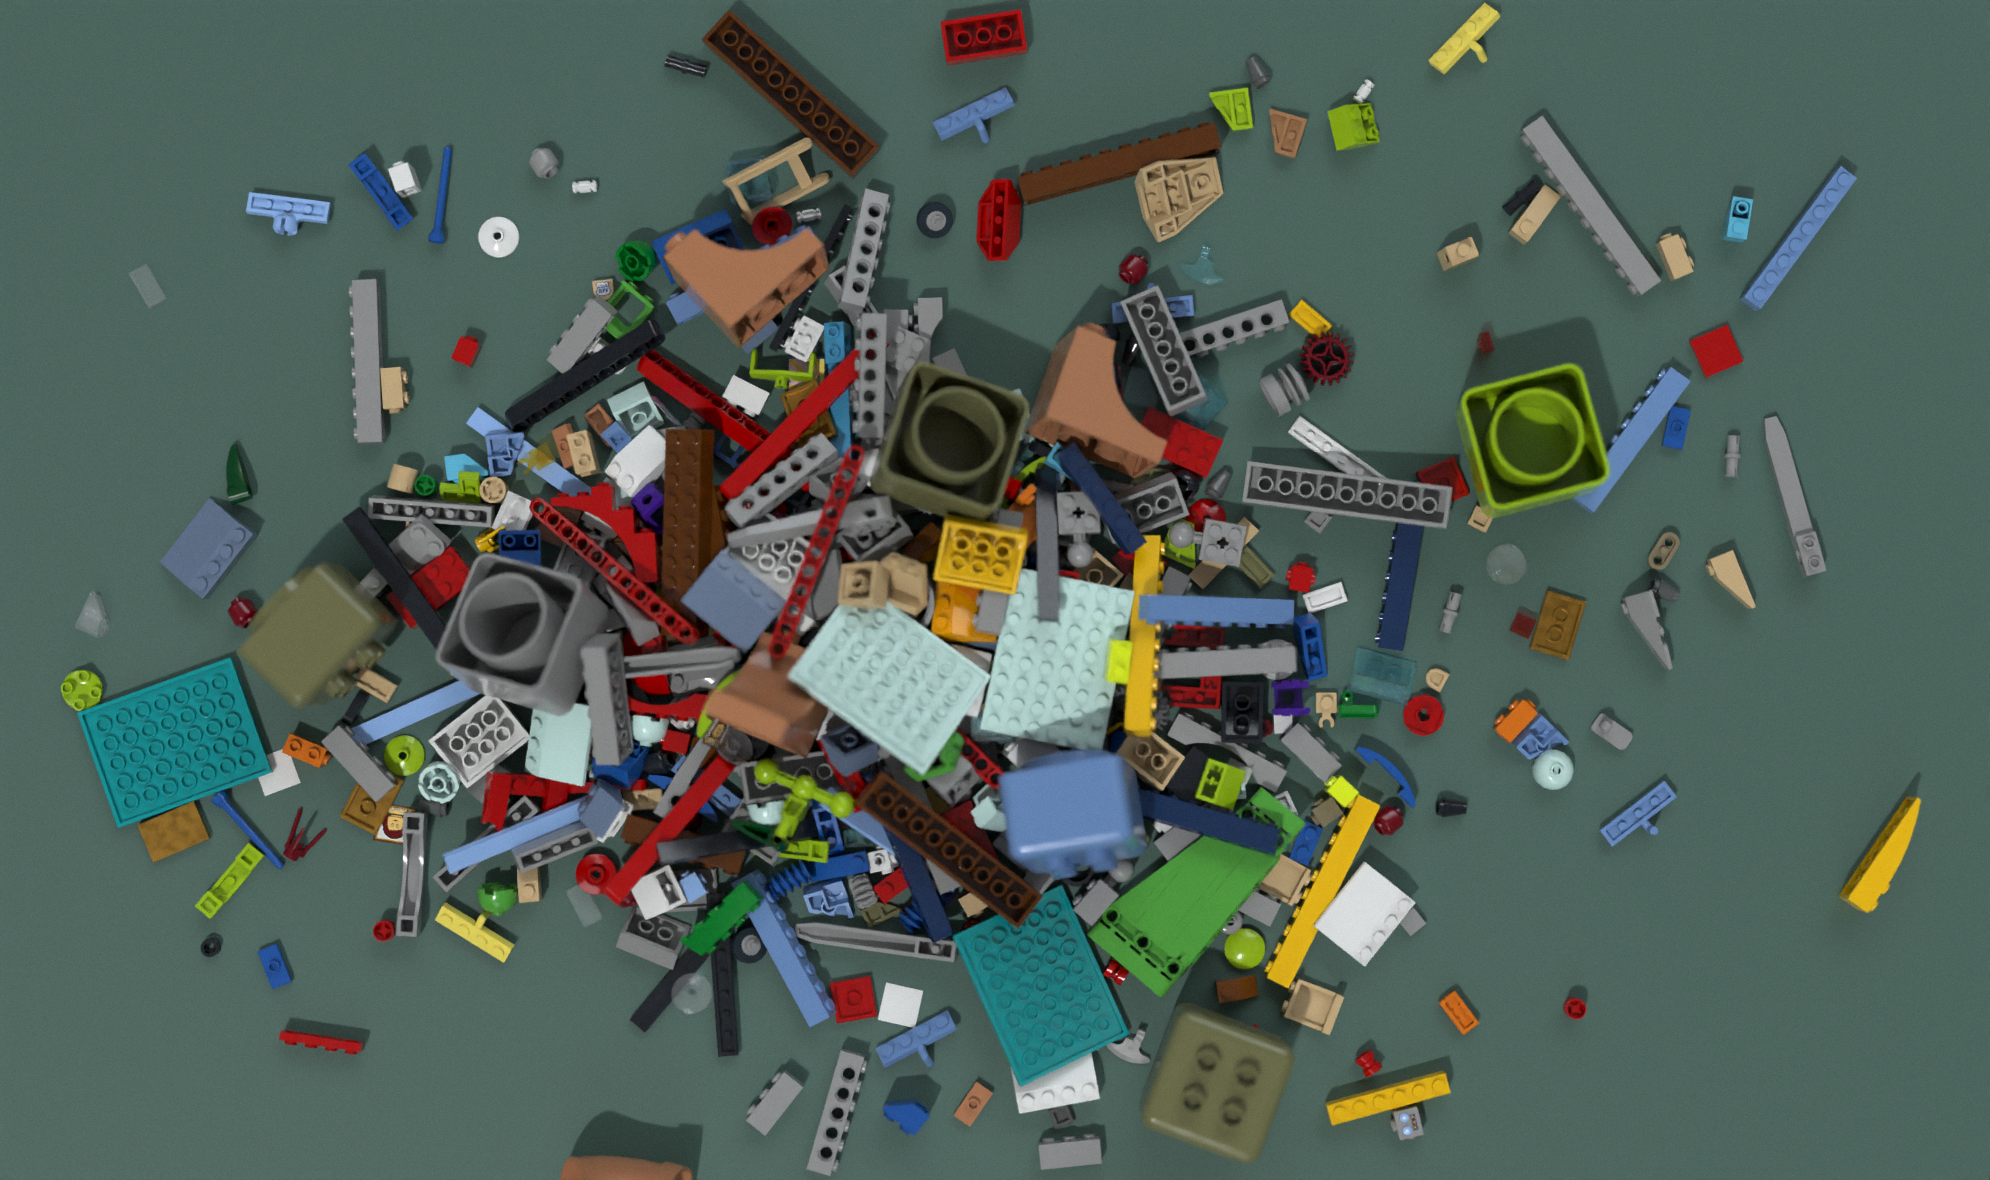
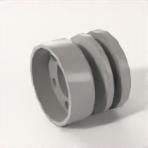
[1258,363,1310,417]

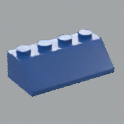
[652,209,745,284]

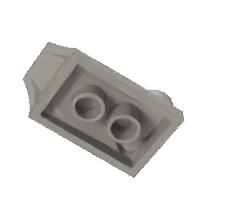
[377,514,451,577]
[669,663,735,698]

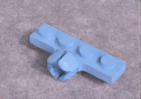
[246,192,331,236]

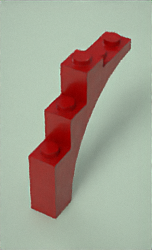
[551,482,661,583]

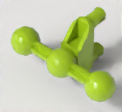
[754,758,855,839]

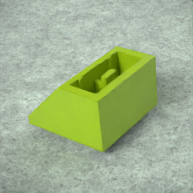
[1327,103,1380,151]
[1194,758,1246,810]

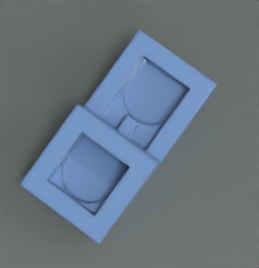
[601,421,633,454]

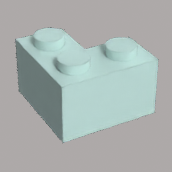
[971,784,1006,832]

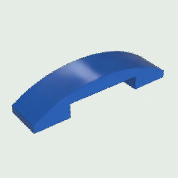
[348,153,413,231]
[1354,746,1416,808]
[647,775,720,823]

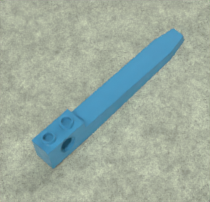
[824,321,854,461]

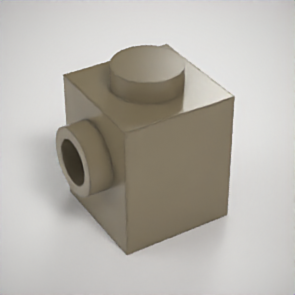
[1310,796,1344,827]

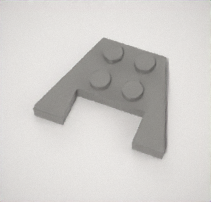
[864,324,931,381]

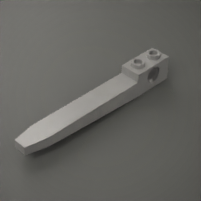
[1763,416,1827,578]
[727,495,895,548]
[583,646,741,683]
[654,718,715,818]
[795,922,958,962]

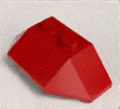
[976,179,1021,261]
[623,625,671,695]

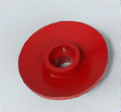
[752,206,792,245]
[1185,499,1226,532]
[575,854,617,895]

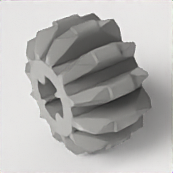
[849,873,877,909]

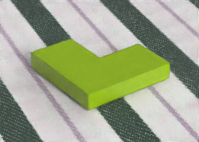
[439,471,483,503]

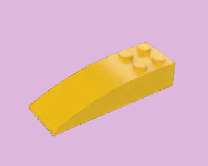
[1838,796,1921,913]

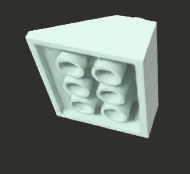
[524,699,592,786]

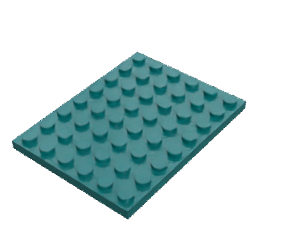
[77,657,273,828]
[952,885,1129,1087]

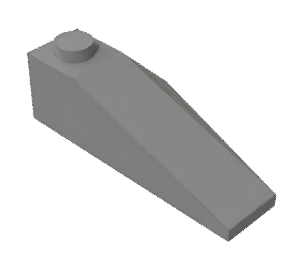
[1620,590,1673,670]

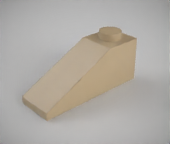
[1508,185,1561,245]
[1706,550,1756,609]
[517,866,543,903]

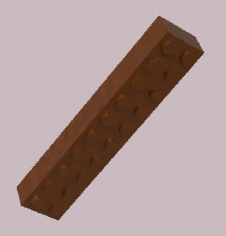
[702,10,880,179]
[1017,122,1221,206]
[661,429,714,636]
[853,770,1043,929]

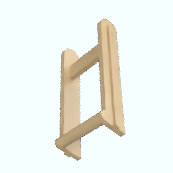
[722,138,830,225]

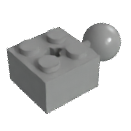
[1056,492,1100,567]
[1169,518,1247,567]
[926,755,980,808]
[1072,858,1134,926]

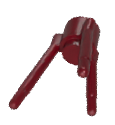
[283,808,327,861]

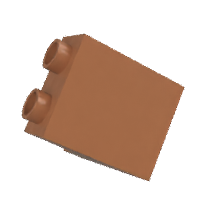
[664,227,830,349]
[1024,323,1167,479]
[703,627,828,759]

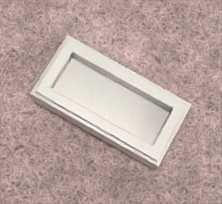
[1302,582,1348,613]

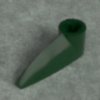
[226,444,253,505]
[731,819,790,852]

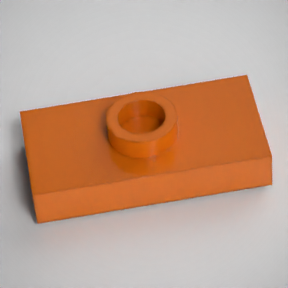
[1438,990,1479,1035]

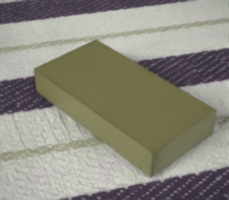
[1239,546,1274,589]

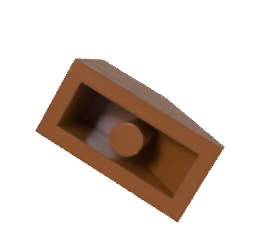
[1215,975,1258,1003]

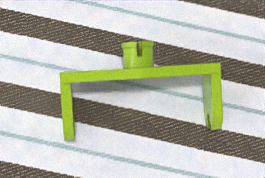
[749,349,816,389]

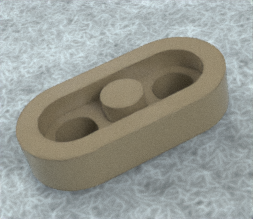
[1647,532,1680,570]

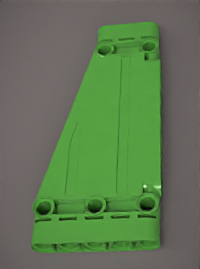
[1087,787,1306,998]

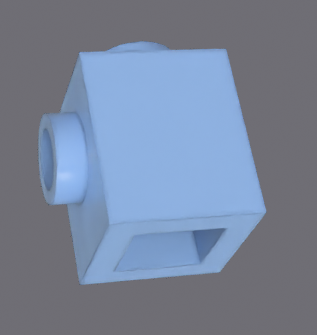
[678,870,709,903]

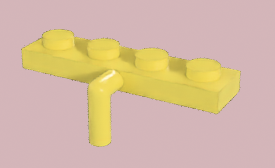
[1428,3,1500,74]
[435,902,515,963]

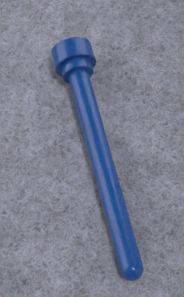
[428,146,452,244]
[210,790,284,869]

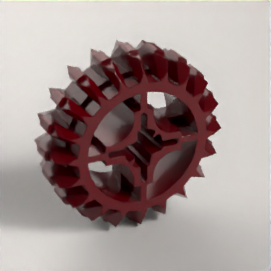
[1299,331,1354,386]

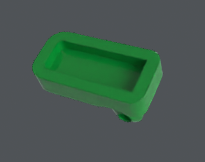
[1337,690,1379,719]

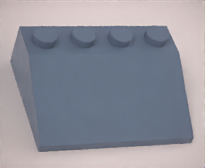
[160,498,258,599]
[681,550,786,654]

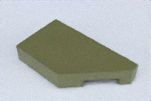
[860,901,902,928]

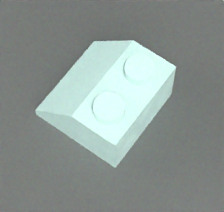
[607,382,665,439]

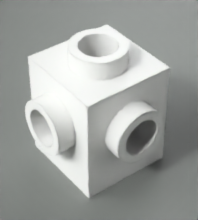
[866,846,899,875]

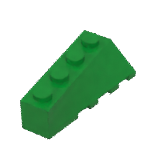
[679,880,763,956]

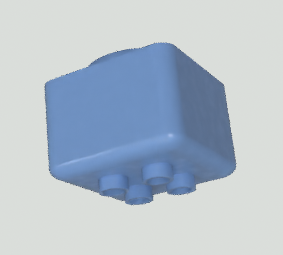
[999,750,1147,879]

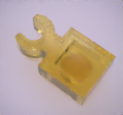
[517,443,557,474]

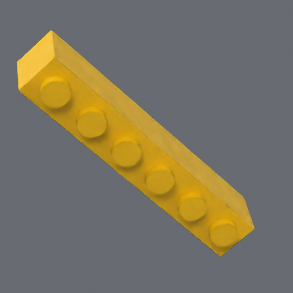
[1325,1070,1451,1125]

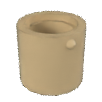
[387,464,419,494]
[480,477,509,504]

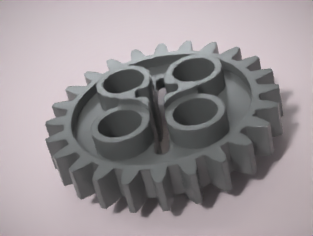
[1111,683,1170,734]

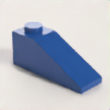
[1292,613,1327,681]
[812,799,845,858]
[806,850,870,882]

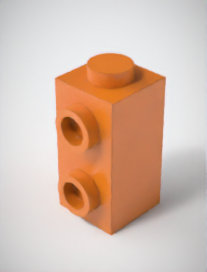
[1492,699,1538,743]
[282,733,332,768]

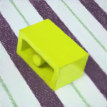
[1103,638,1132,684]
[1323,775,1359,807]

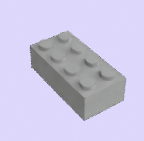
[1103,472,1189,544]

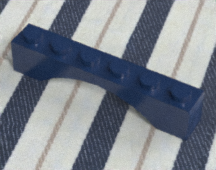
[1052,443,1147,555]

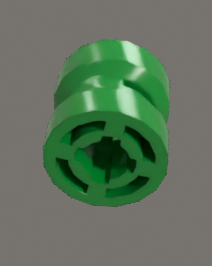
[415,475,438,496]

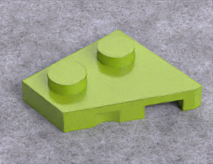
[1209,88,1253,132]
[1163,518,1196,569]

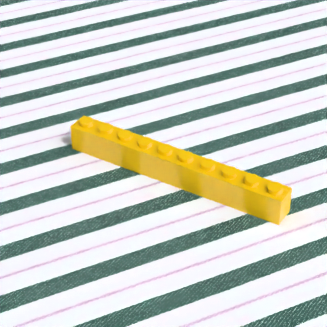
[1125,535,1166,737]
[1264,794,1380,989]

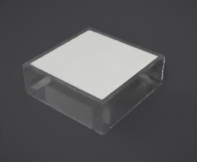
[1272,714,1293,735]

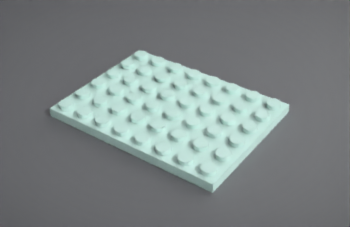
[980,569,1135,750]
[787,601,991,775]

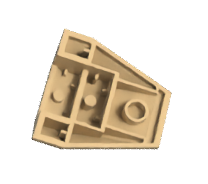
[1134,156,1224,243]

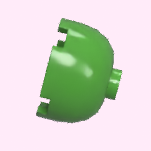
[477,882,518,916]

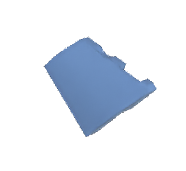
[485,432,524,477]
[1511,713,1569,759]
[803,877,854,918]

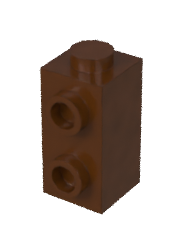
[902,522,943,566]

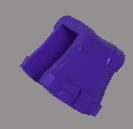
[630,482,664,536]
[1271,679,1310,717]

